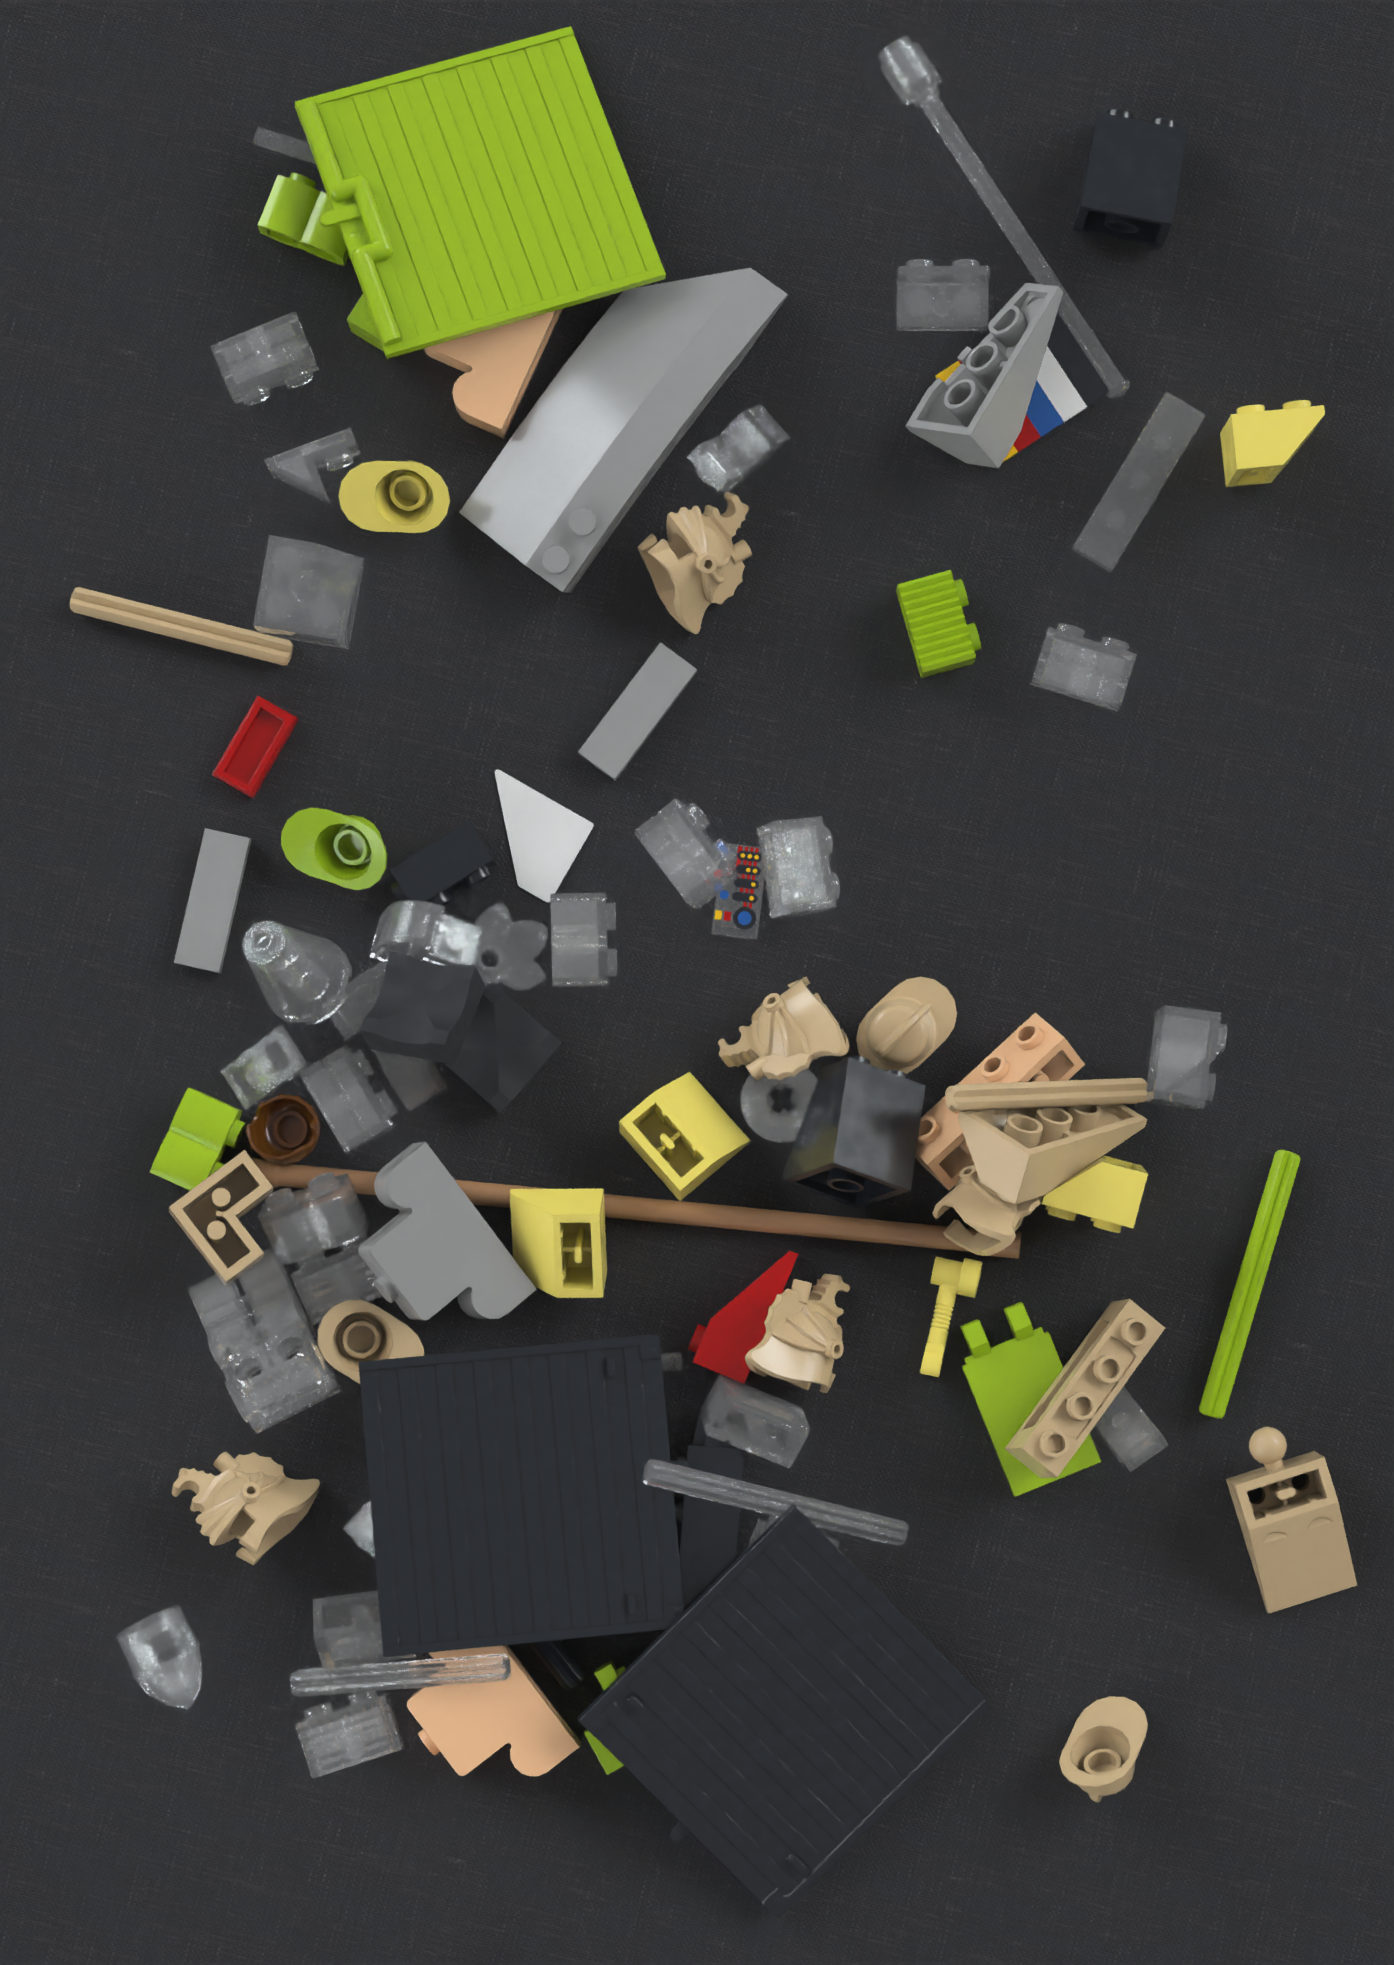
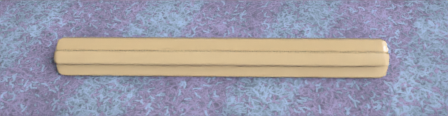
[70,587,293,666]
[945,1078,1148,1111]

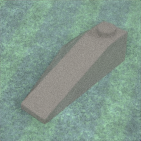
[905,283,1063,468]

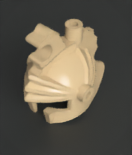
[637,492,752,634]
[718,977,849,1082]
[932,1165,1044,1256]
[745,1274,850,1393]
[172,1451,320,1565]

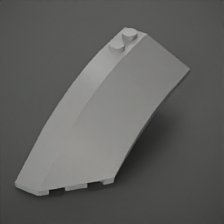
[459,268,788,593]

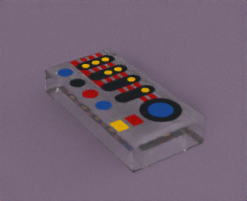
[711,843,768,941]

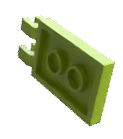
[960,1302,1101,1497]

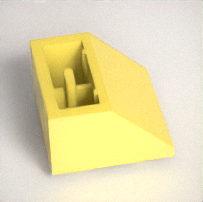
[1220,400,1325,487]
[619,1072,750,1201]
[1041,1155,1148,1233]
[510,1189,607,1298]

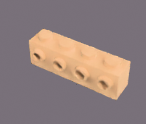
[915,1012,1085,1190]

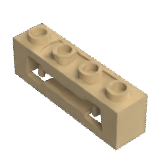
[1005,1299,1165,1478]

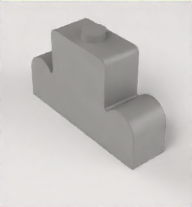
[358,1142,537,1320]

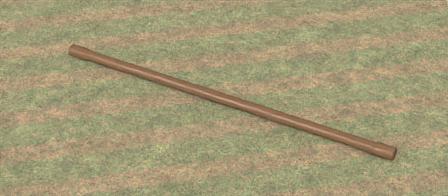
[251,1158,1021,1259]

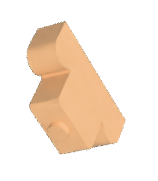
[424,309,563,439]
[407,1645,581,1776]

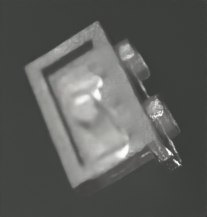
[896,259,990,331]

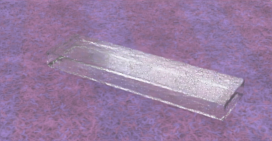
[1072,392,1205,572]

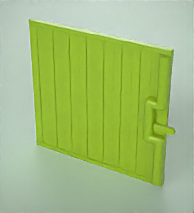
[295,26,666,359]

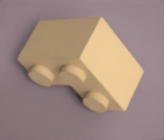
[169,1150,273,1286]

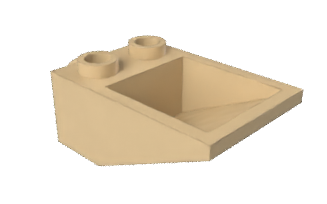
[1226,1427,1357,1613]

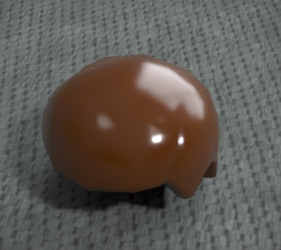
[246,1094,321,1165]

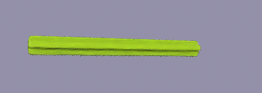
[1199,1150,1300,1419]

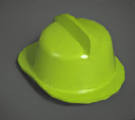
[281,808,387,890]

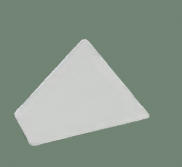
[495,770,594,902]

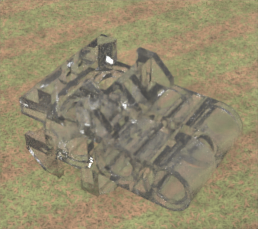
[188,1246,341,1433]

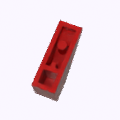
[688,1251,798,1384]

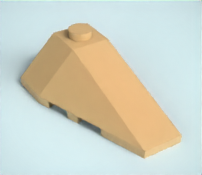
[958,1104,1147,1204]

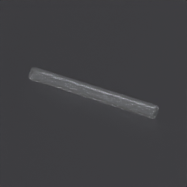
[643,1459,908,1546]

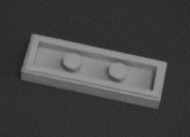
[578,642,697,781]
[174,828,251,974]

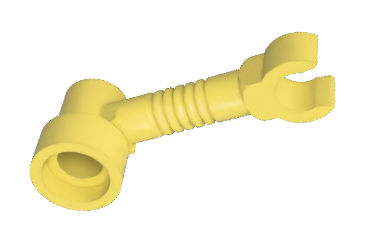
[920,1256,983,1377]

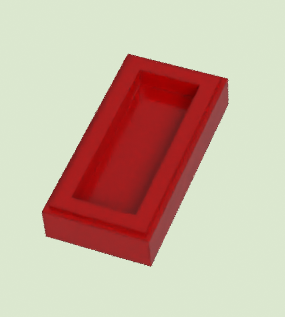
[212,695,299,799]

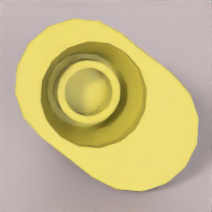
[338,460,450,533]

